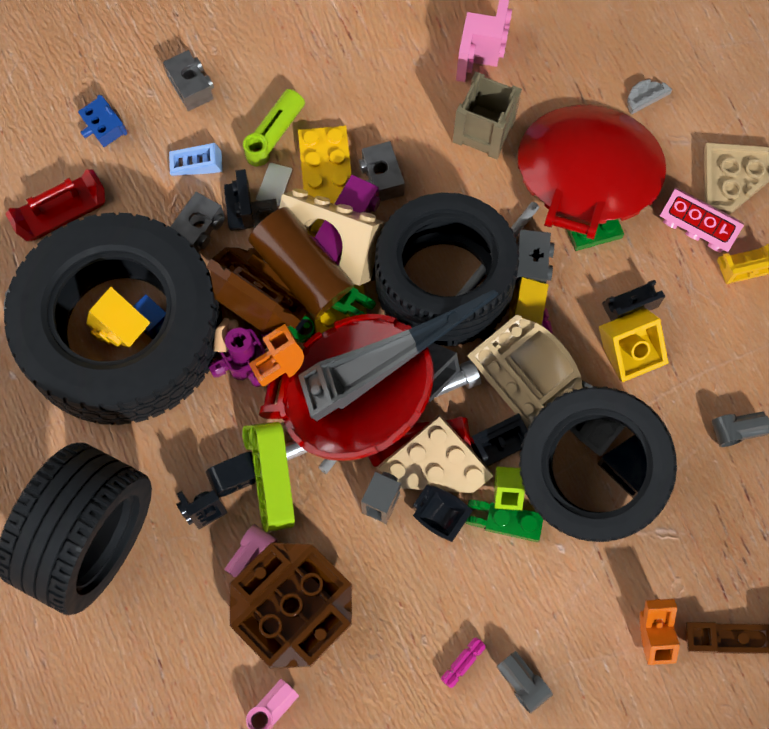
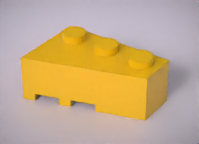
[86,287,150,347]

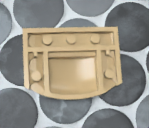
[467,314,583,429]

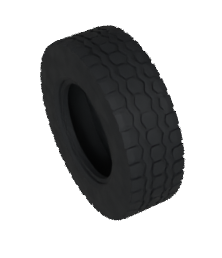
[4,213,222,425]

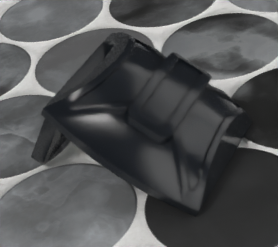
[413,484,473,542]

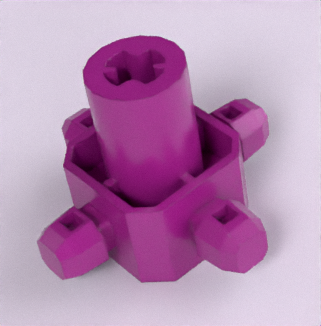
[208,328,272,387]

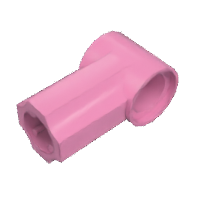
[224,524,277,578]
[246,679,299,729]

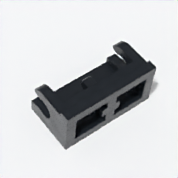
[602,280,665,321]
[471,413,528,467]

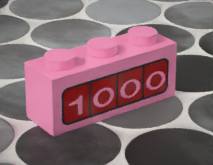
[660,188,744,253]

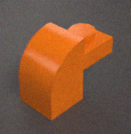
[249,324,304,387]
[640,599,680,665]

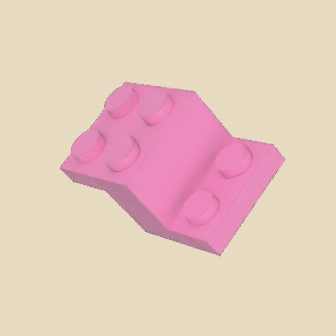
[456,0,512,82]

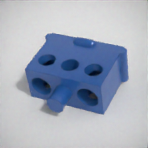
[78,95,128,148]

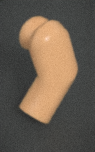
[213,318,238,352]

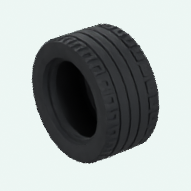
[375,192,519,346]
[519,386,677,542]
[0,442,152,615]

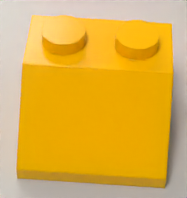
[599,308,668,382]

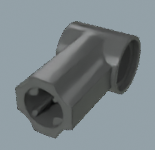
[711,411,769,447]
[496,651,553,714]

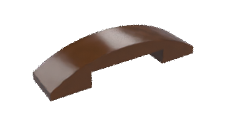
[686,622,769,654]

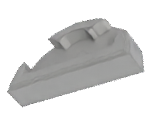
[627,79,672,115]

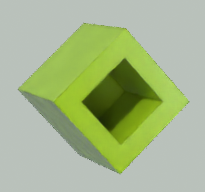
[494,466,525,510]

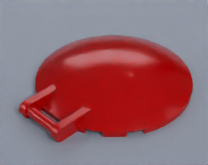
[517,105,666,240]
[259,314,434,461]

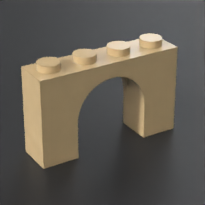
[279,188,384,286]

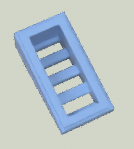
[169,143,223,176]

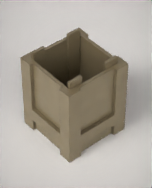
[453,71,522,159]

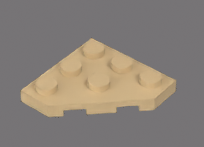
[704,143,769,215]
[378,414,493,493]

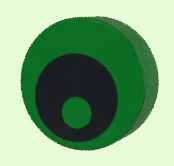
[289,316,315,343]

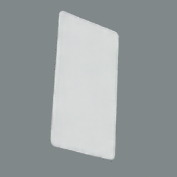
[256,163,292,206]

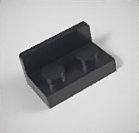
[224,169,254,231]
[176,490,227,530]

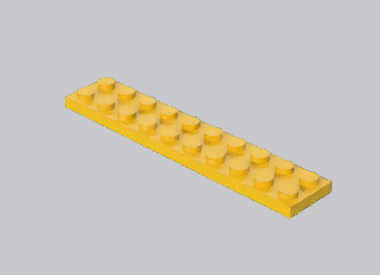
[298,126,366,333]

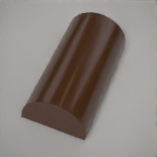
[248,207,355,320]

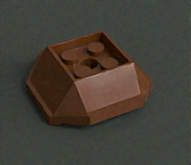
[206,247,308,332]
[230,543,352,669]

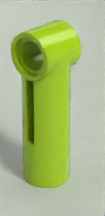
[243,89,305,167]

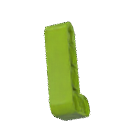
[242,422,295,532]

